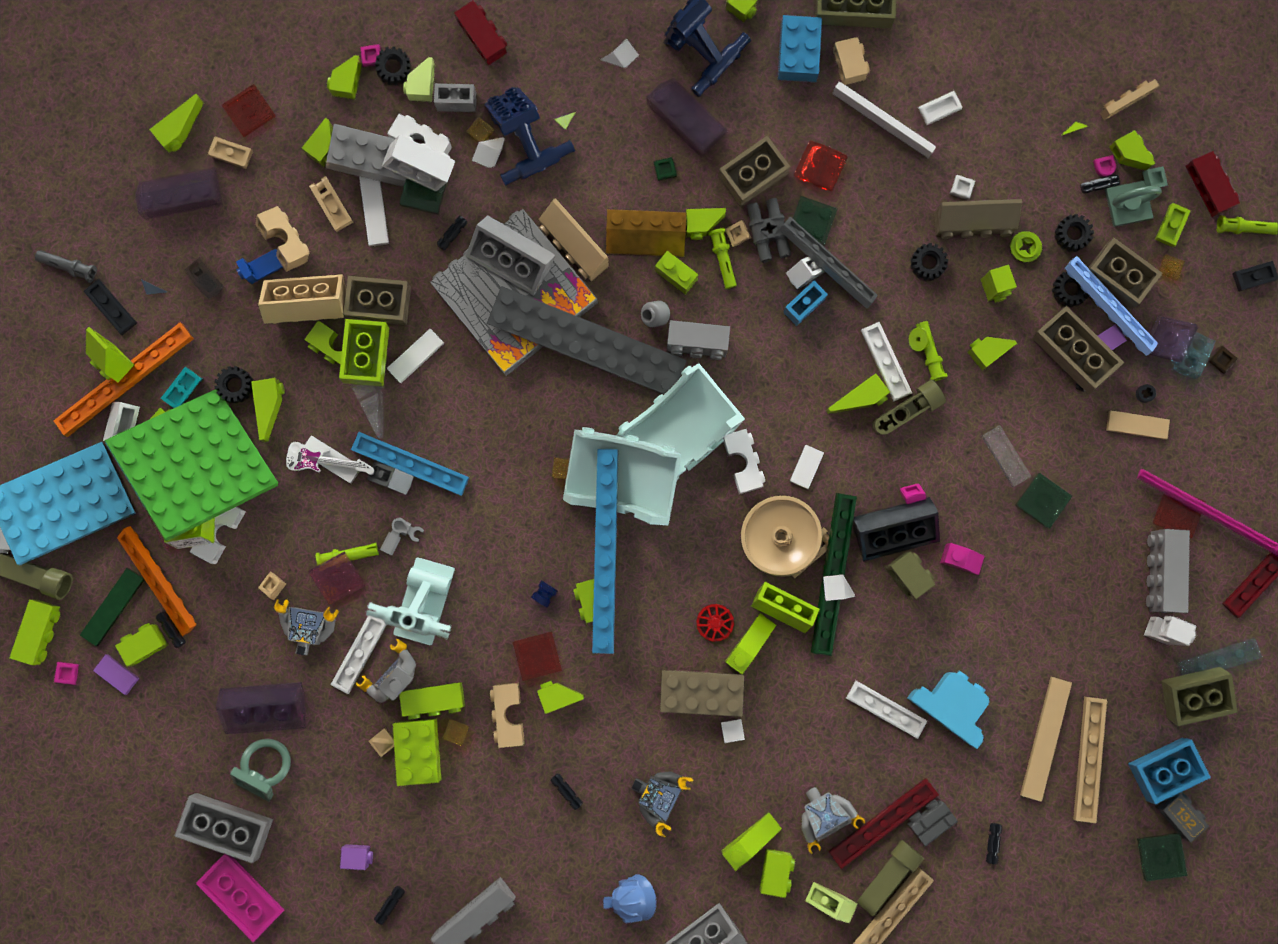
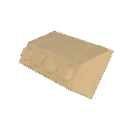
[539,198,609,281]

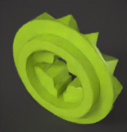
[1010,231,1042,263]

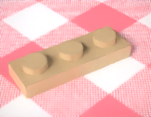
[1100,79,1159,120]

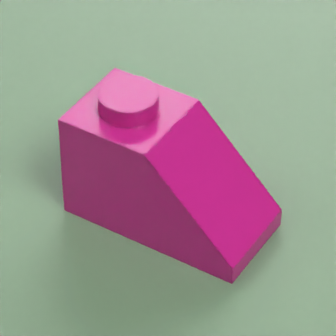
[940,543,985,575]

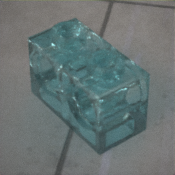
[1172,331,1216,380]

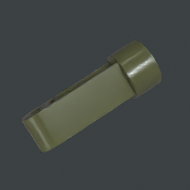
[872,379,946,435]
[0,553,73,600]
[857,840,925,917]

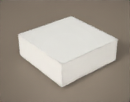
[950,175,975,200]
[721,719,745,743]

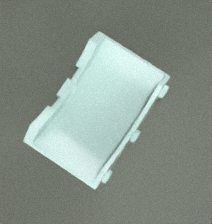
[616,364,745,480]
[563,427,681,525]

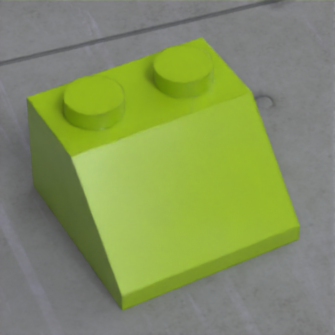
[86,327,134,382]

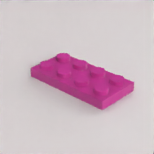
[196,854,284,942]

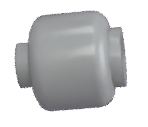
[641,301,670,327]

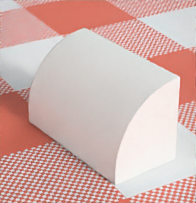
[103,402,140,441]

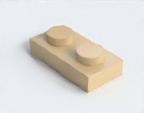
[208,137,253,169]

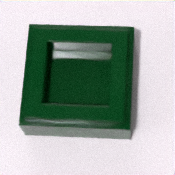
[653,157,677,181]

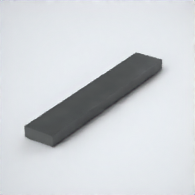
[779,217,878,309]

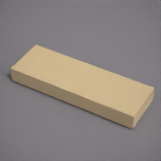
[1106,410,1170,440]

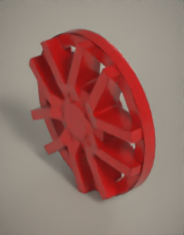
[696,604,734,642]

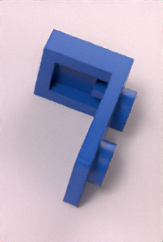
[236,249,283,284]

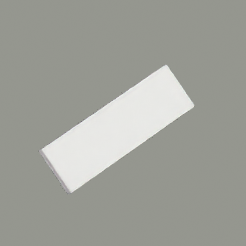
[387,329,444,383]
[305,435,359,484]

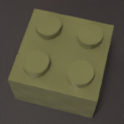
[884,551,935,600]

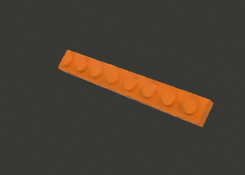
[53,322,194,437]

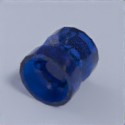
[531,580,558,608]

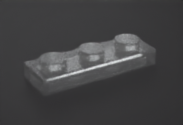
[981,425,1031,487]

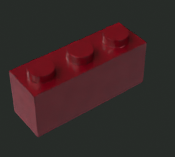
[454,0,508,66]
[1185,151,1240,217]

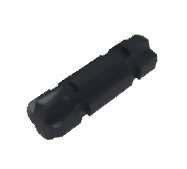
[1080,175,1120,194]
[437,216,467,251]
[156,611,186,648]
[551,773,583,810]
[986,823,1002,865]
[374,886,405,925]

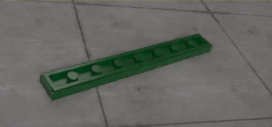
[811,493,857,656]

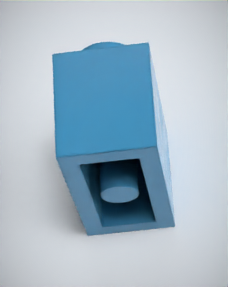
[783,281,828,326]

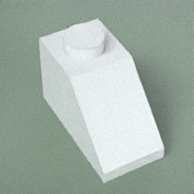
[786,257,825,289]

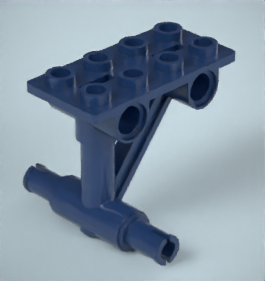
[663,0,751,97]
[484,87,575,186]

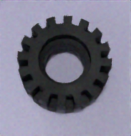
[375,46,411,86]
[1055,214,1094,252]
[910,243,948,281]
[1052,271,1090,307]
[215,366,253,404]

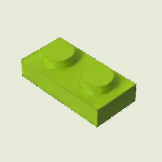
[1155,203,1190,247]

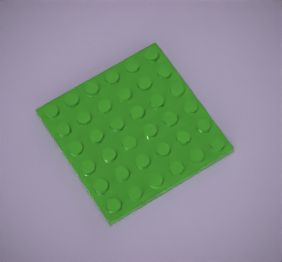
[105,389,278,542]

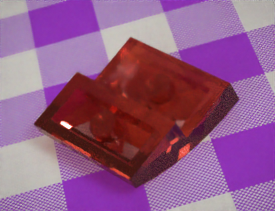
[794,140,848,192]

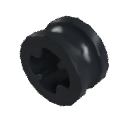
[1136,384,1156,403]

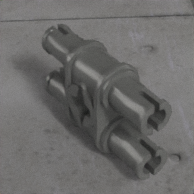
[747,198,791,263]

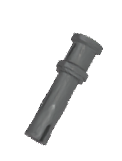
[35,250,97,283]

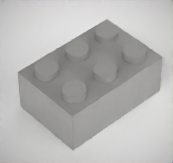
[667,320,730,360]

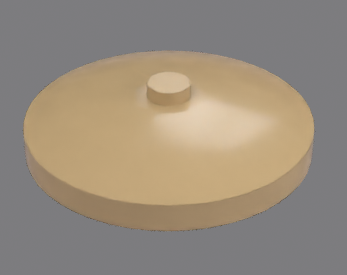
[741,496,822,576]

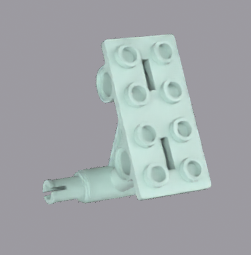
[366,557,455,645]

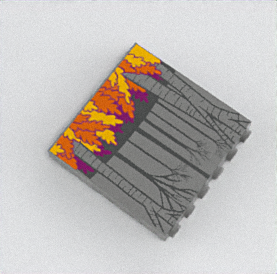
[430,209,598,376]

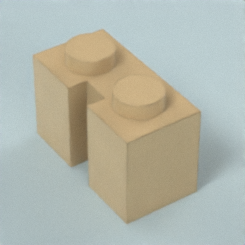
[833,37,869,85]

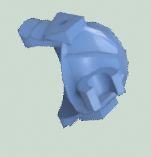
[603,874,656,923]

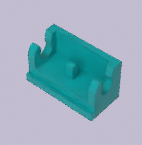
[160,367,203,408]

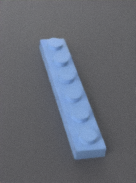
[1065,256,1158,356]

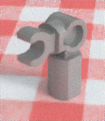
[380,518,424,555]

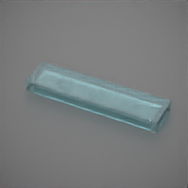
[1177,638,1262,675]

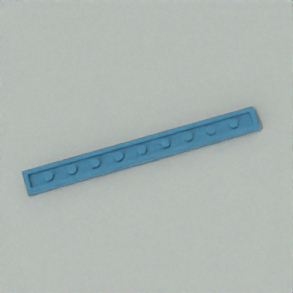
[592,449,619,653]

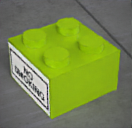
[164,518,215,549]

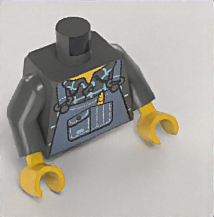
[631,771,693,837]

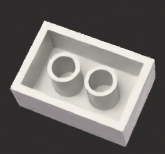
[382,135,455,191]

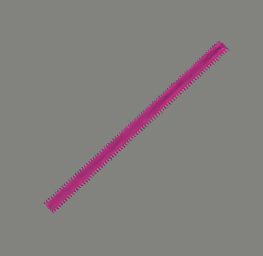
[1137,469,1278,556]

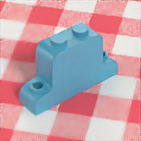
[907,671,989,749]

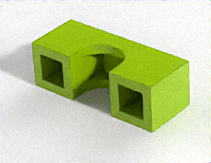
[304,320,342,365]

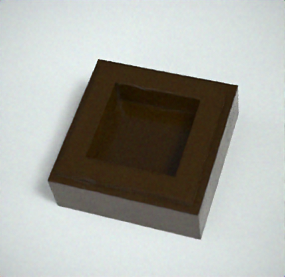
[1209,346,1238,374]

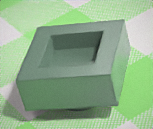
[1142,166,1168,188]

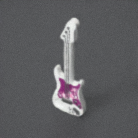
[286,442,375,475]

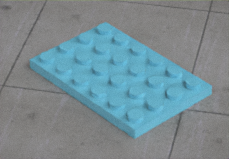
[0,442,136,566]

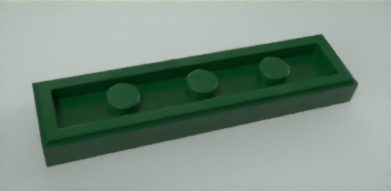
[80,568,145,646]

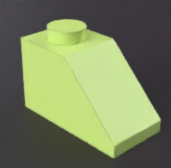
[404,57,435,102]
[805,882,858,923]

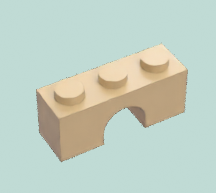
[255,206,309,272]
[490,683,524,748]

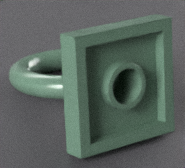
[1105,181,1162,227]
[230,739,291,802]

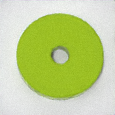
[909,327,930,351]

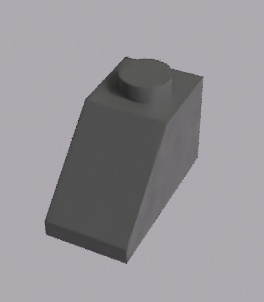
[367,461,414,495]

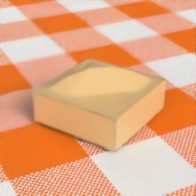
[725,220,751,247]
[258,572,286,600]
[369,728,394,757]

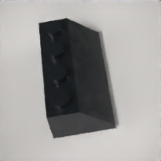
[853,497,940,562]

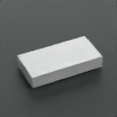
[918,91,963,125]
[789,445,824,489]

